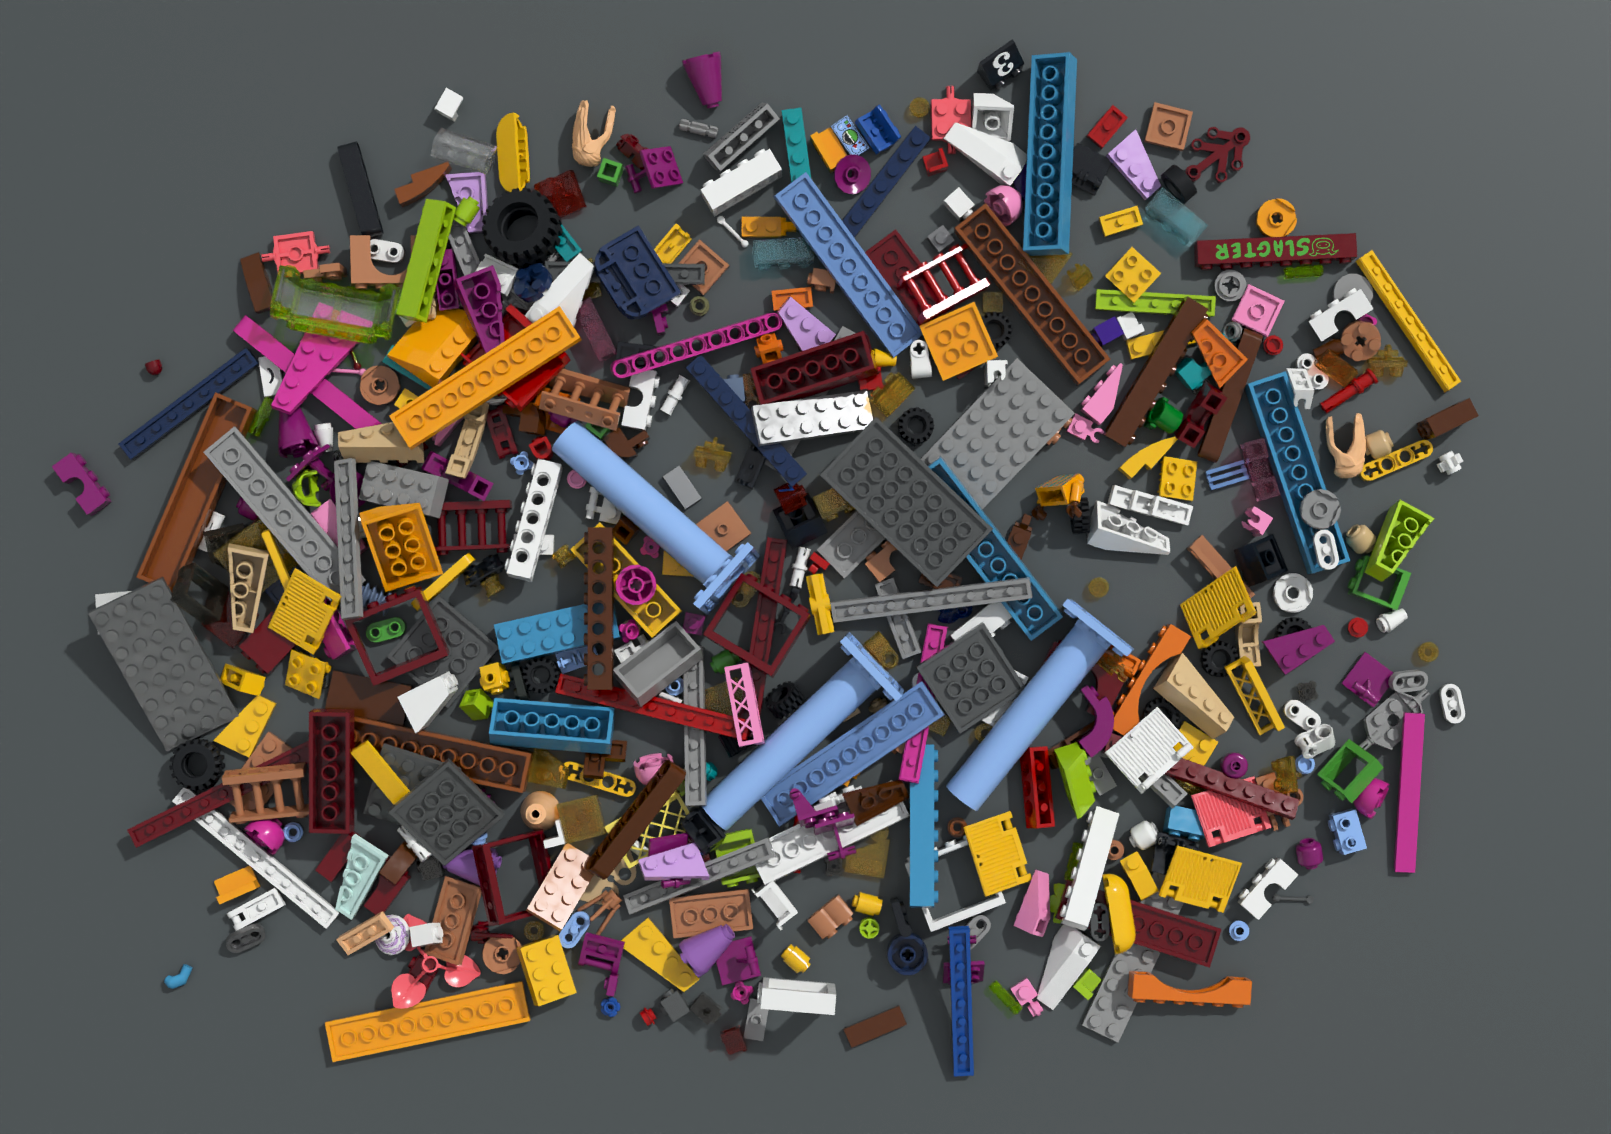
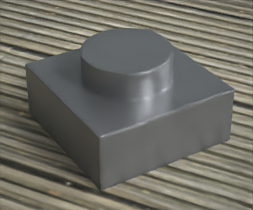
[927,225,955,253]

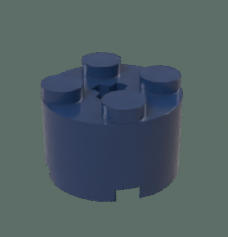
[887,933,928,975]

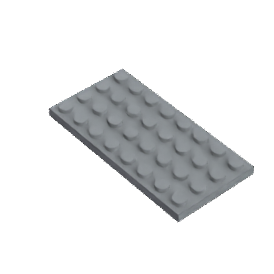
[921,358,1075,510]

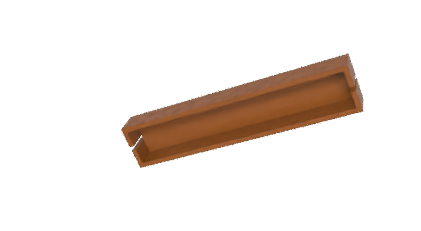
[136,392,257,593]

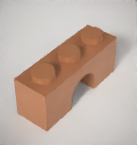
[864,540,897,583]

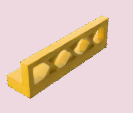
[1224,656,1285,735]

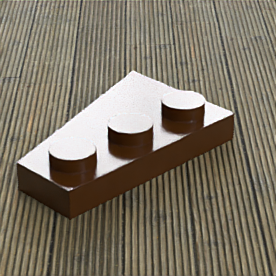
[842,780,909,826]

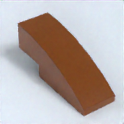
[394,162,452,207]

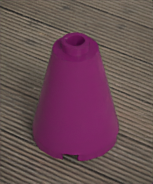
[682,51,722,108]
[278,406,318,458]

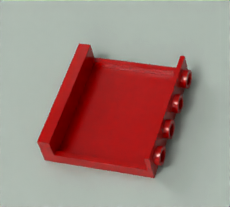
[461,304,571,412]

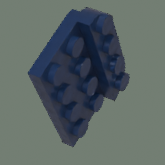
[594,225,681,320]

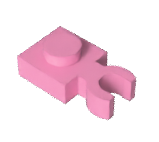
[1066,413,1104,443]

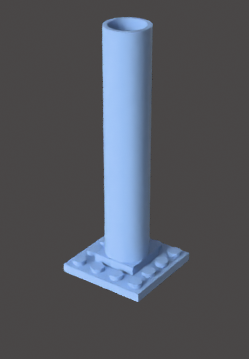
[552,421,760,615]
[946,599,1134,811]
[702,632,904,831]

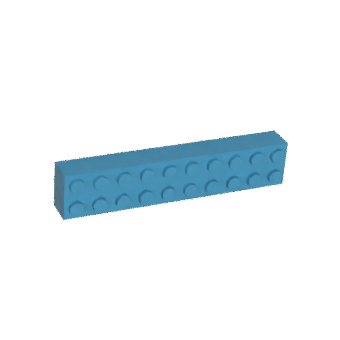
[1023,52,1077,256]
[1244,371,1350,574]
[928,456,1063,641]

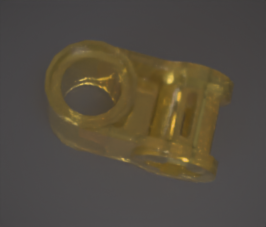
[863,631,899,669]

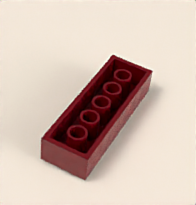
[750,331,879,405]
[309,709,354,834]

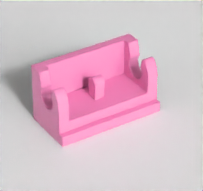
[1241,506,1273,537]

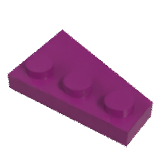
[1261,625,1335,675]

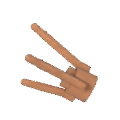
[577,889,622,935]

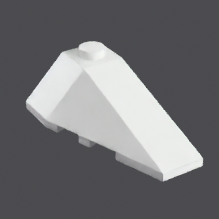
[943,122,1027,186]
[525,253,595,327]
[1087,501,1170,555]
[1036,924,1101,1010]

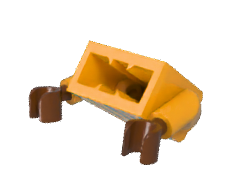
[1031,474,1084,521]

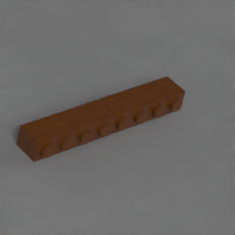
[1102,297,1208,447]

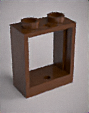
[1417,398,1479,440]

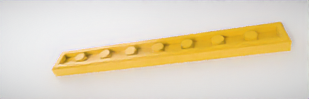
[1356,250,1461,393]

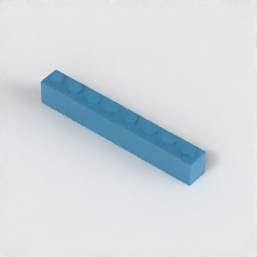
[910,745,938,908]

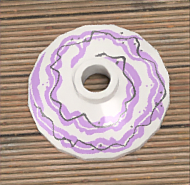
[375,915,410,955]

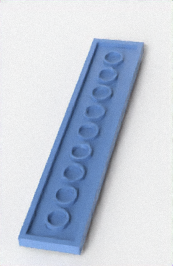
[773,172,923,358]
[761,681,945,827]

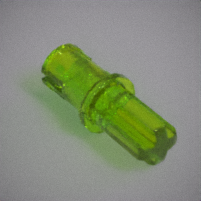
[248,397,273,437]

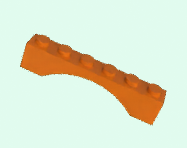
[1113,624,1191,737]
[1127,971,1252,1008]

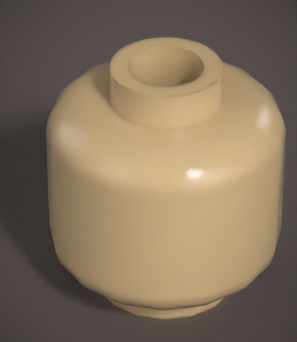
[1365,430,1394,459]
[1346,524,1376,554]

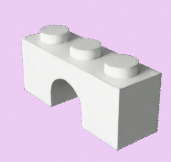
[1308,288,1373,342]
[621,367,660,431]
[1237,857,1298,920]

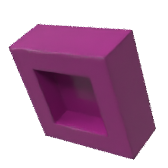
[683,612,705,635]
[604,973,619,997]

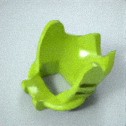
[292,469,321,507]

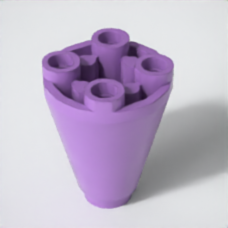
[442,848,502,886]
[679,924,735,977]

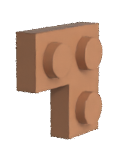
[303,263,347,284]

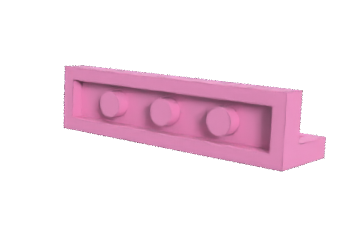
[724,663,765,747]

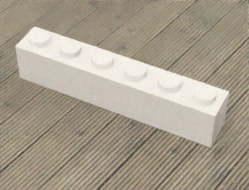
[1060,806,1119,931]

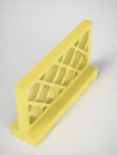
[605,789,690,869]

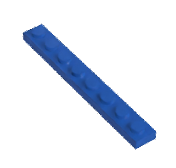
[949,926,974,1077]

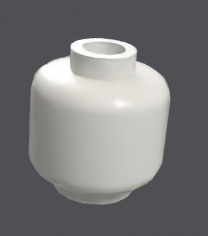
[1129,821,1159,850]

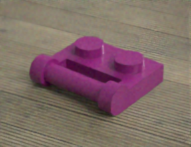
[578,932,625,975]

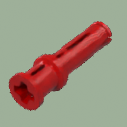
[1319,368,1378,414]

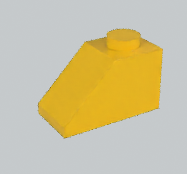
[220,663,266,696]
[1120,851,1159,901]

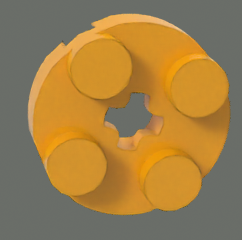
[1256,199,1297,237]

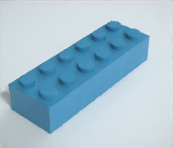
[494,603,622,665]
[489,698,615,754]

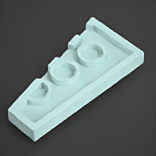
[335,834,389,920]

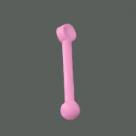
[332,368,366,376]

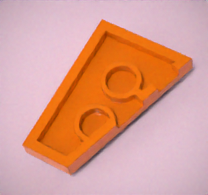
[1191,318,1248,388]

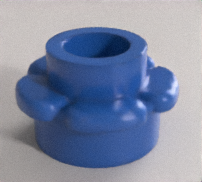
[601,997,620,1017]

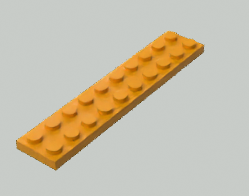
[389,306,582,450]
[325,981,531,1062]

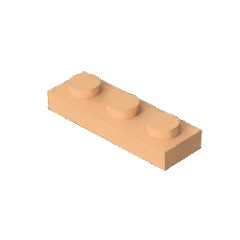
[336,911,394,955]

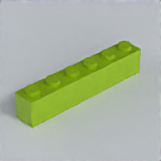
[396,199,456,323]

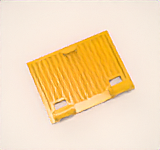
[1180,566,1257,649]
[268,568,342,655]
[963,811,1032,897]
[1159,845,1242,913]

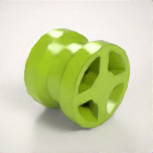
[859,917,880,939]

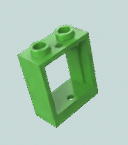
[1348,556,1411,611]
[1317,739,1384,803]

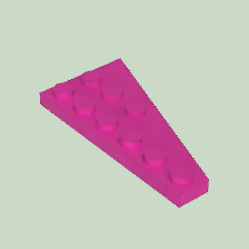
[271,303,375,415]

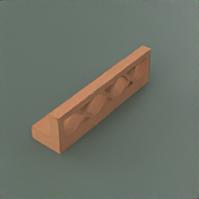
[1186,535,1255,599]

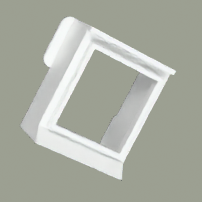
[751,881,798,930]

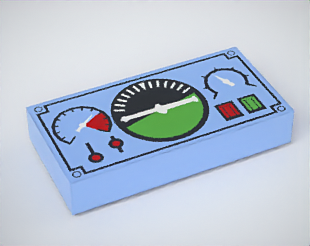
[831,116,869,156]

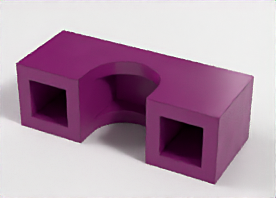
[52,453,112,516]

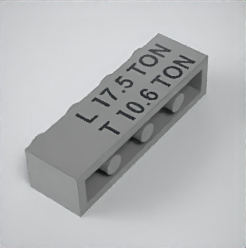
[702,103,780,171]

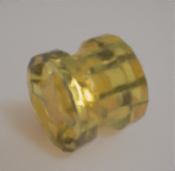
[551,544,576,569]
[480,574,505,598]

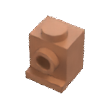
[807,268,836,294]

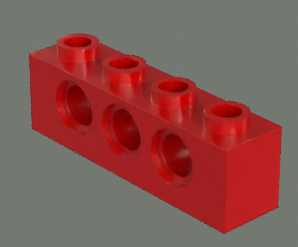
[1020,746,1055,828]

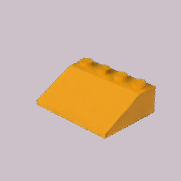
[387,305,478,388]
[359,503,443,592]

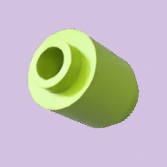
[454,196,480,227]

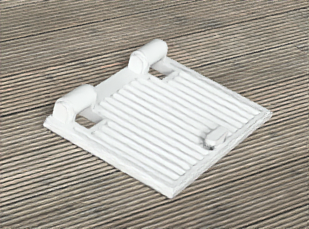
[1105,707,1194,794]

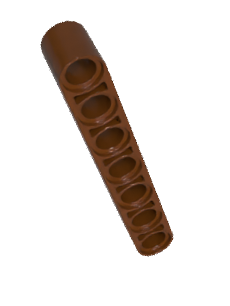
[1197,328,1263,463]
[586,760,686,880]

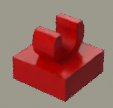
[808,552,830,575]

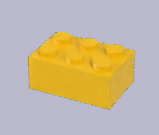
[516,935,577,1006]

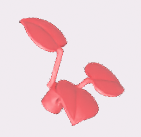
[391,914,481,1009]

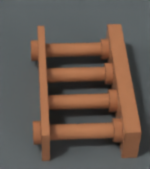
[539,369,631,431]
[222,762,309,824]

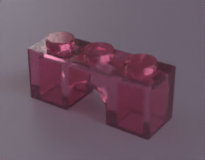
[577,297,617,362]
[1240,437,1280,502]

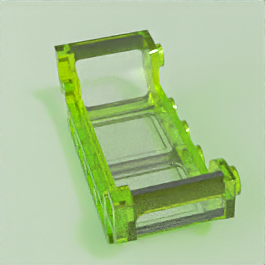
[270,265,400,344]

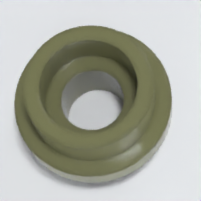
[689,296,709,316]

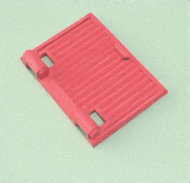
[1191,776,1272,848]

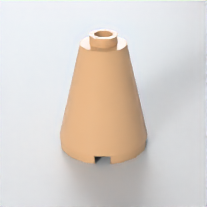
[520,791,560,831]

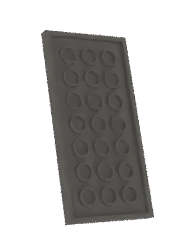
[820,417,993,587]
[88,576,239,751]

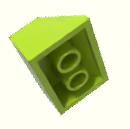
[1054,742,1096,819]

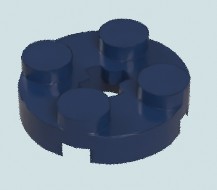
[514,263,552,302]

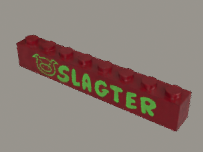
[1194,233,1357,270]

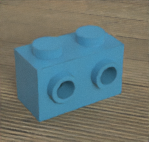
[1163,806,1205,842]

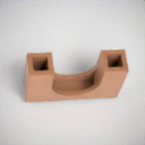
[350,235,416,290]

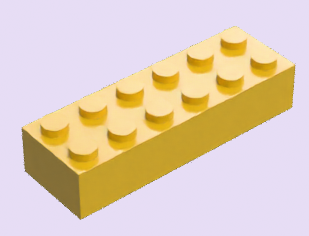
[570,523,682,638]

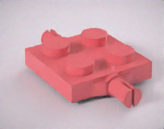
[930,86,971,154]
[261,231,330,277]

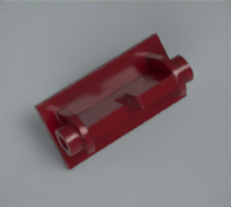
[616,134,648,170]

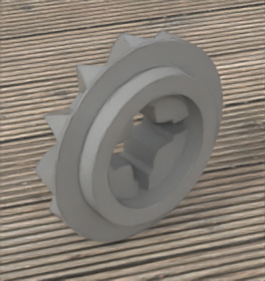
[1214,270,1246,302]

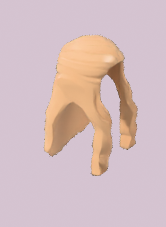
[572,100,616,167]
[1326,413,1366,478]

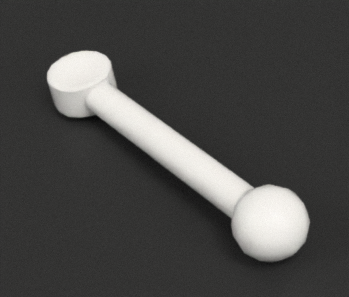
[717,216,749,248]

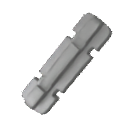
[679,119,718,138]

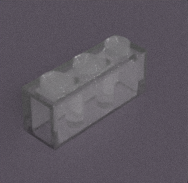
[431,128,498,175]

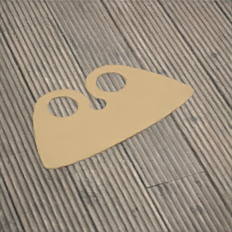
[580,850,637,905]

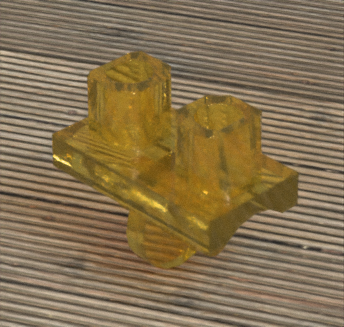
[1367,344,1408,377]
[694,437,732,472]
[1271,756,1302,795]

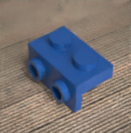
[855,105,901,155]

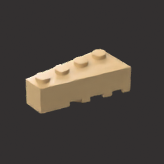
[338,422,424,463]
[228,543,269,633]
[1153,653,1234,739]

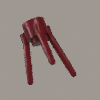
[471,921,514,944]

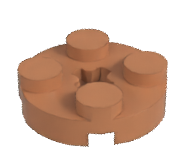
[1340,320,1381,361]
[360,366,401,406]
[482,933,521,974]

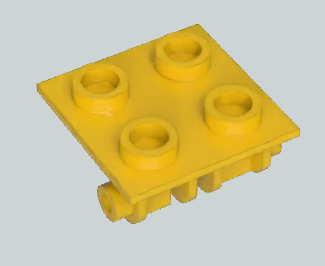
[1105,247,1161,303]
[1157,456,1197,501]
[285,649,331,699]

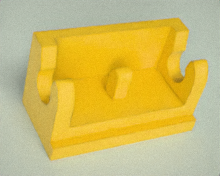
[654,224,692,264]

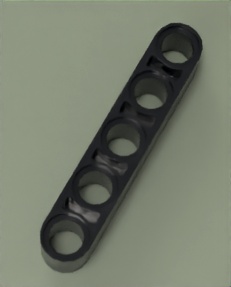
[337,141,384,238]

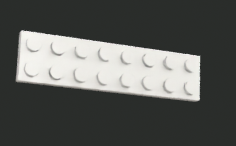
[755,780,910,885]

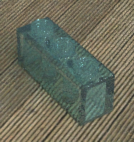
[1144,187,1208,247]
[753,237,814,270]

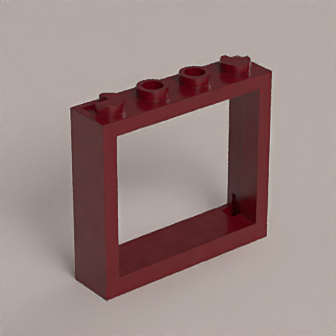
[703,573,811,678]
[344,585,449,686]
[472,829,551,926]

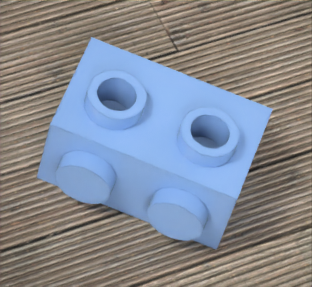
[1328,808,1367,855]

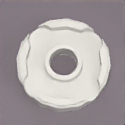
[1272,573,1313,613]

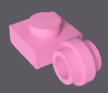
[1010,977,1044,1017]

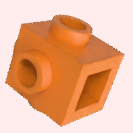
[754,332,784,364]

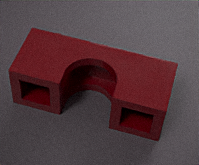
[1173,382,1227,448]

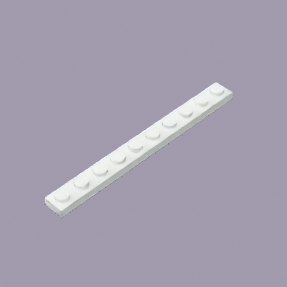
[172,788,340,929]

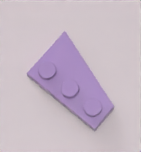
[1106,129,1161,200]
[445,172,488,233]
[777,297,836,351]
[638,843,709,880]

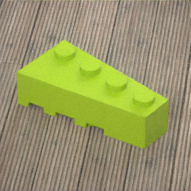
[1364,500,1435,582]

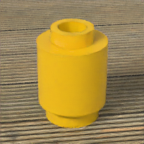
[852,892,883,916]
[781,944,810,973]

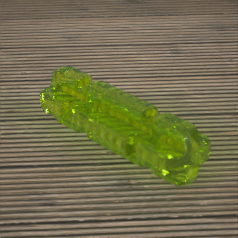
[1284,265,1324,279]
[1064,842,1083,881]
[989,980,1022,1015]

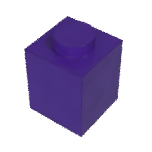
[1091,316,1124,347]

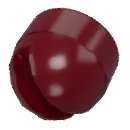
[145,359,162,375]

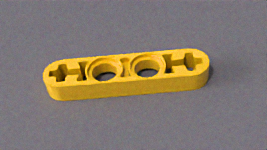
[1359,440,1433,481]
[411,553,476,611]
[561,761,637,797]

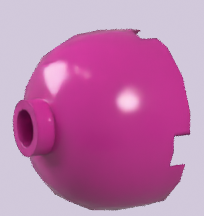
[616,565,657,605]
[1354,778,1390,819]
[244,818,285,855]

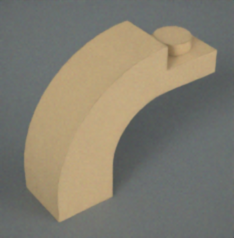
[1235,602,1262,668]

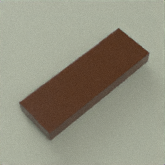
[844,1005,907,1048]

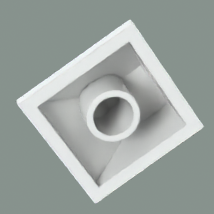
[971,93,1014,141]

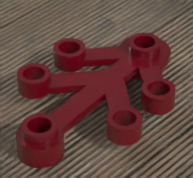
[1184,127,1250,183]

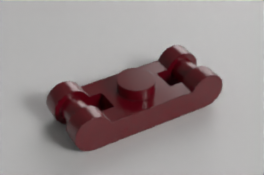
[486,405,519,460]

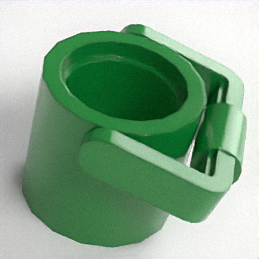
[1144,397,1183,434]

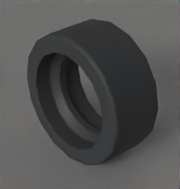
[1161,165,1197,203]

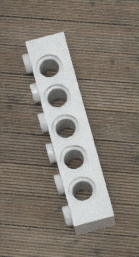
[505,459,563,582]

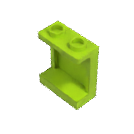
[715,828,760,887]

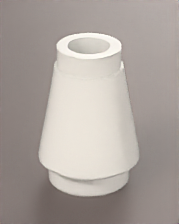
[313,423,333,452]
[1376,608,1408,633]

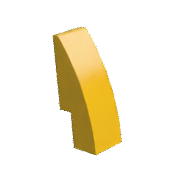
[1118,437,1178,480]

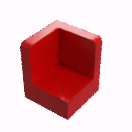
[922,148,948,177]
[858,367,883,391]

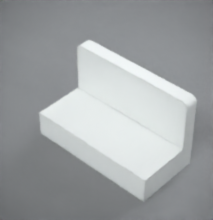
[543,818,568,849]

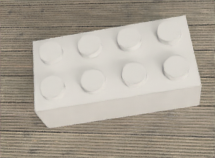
[701,149,782,217]

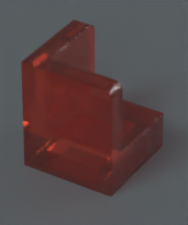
[720,1025,747,1055]

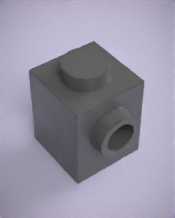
[660,988,691,1022]

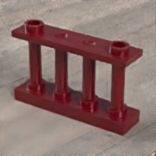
[435,500,512,555]

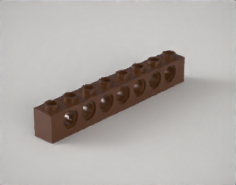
[584,527,614,690]

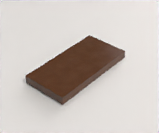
[325,670,412,725]

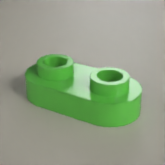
[366,617,406,643]

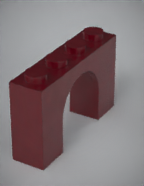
[1039,640,1126,716]
[315,830,411,915]

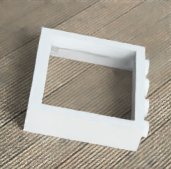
[904,835,1006,932]
[757,977,836,1015]

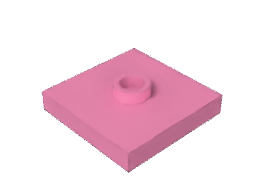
[1231,284,1284,338]

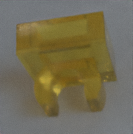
[1067,263,1093,291]

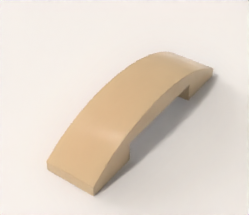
[445,403,489,479]

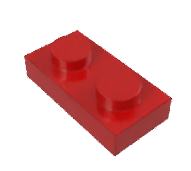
[1087,105,1128,149]

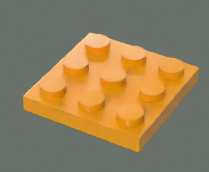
[919,302,998,381]

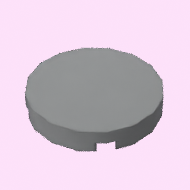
[1332,274,1373,313]
[1299,489,1341,530]

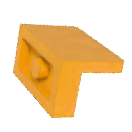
[810,128,847,173]
[214,865,260,905]

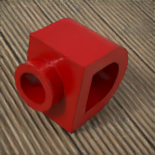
[529,436,554,461]

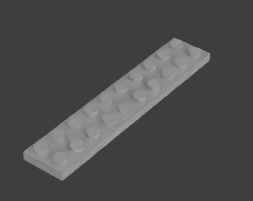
[204,426,366,602]
[1081,872,1184,1042]

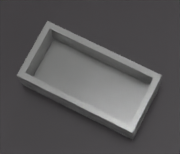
[359,461,449,518]
[613,621,703,707]

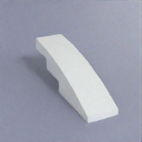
[1107,485,1193,525]

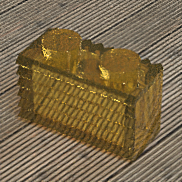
[869,372,915,417]

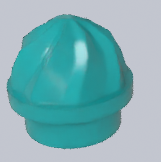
[706,762,717,781]

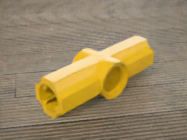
[806,573,834,635]

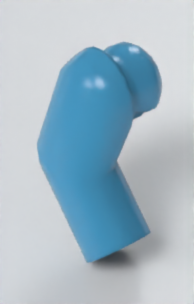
[164,964,193,989]

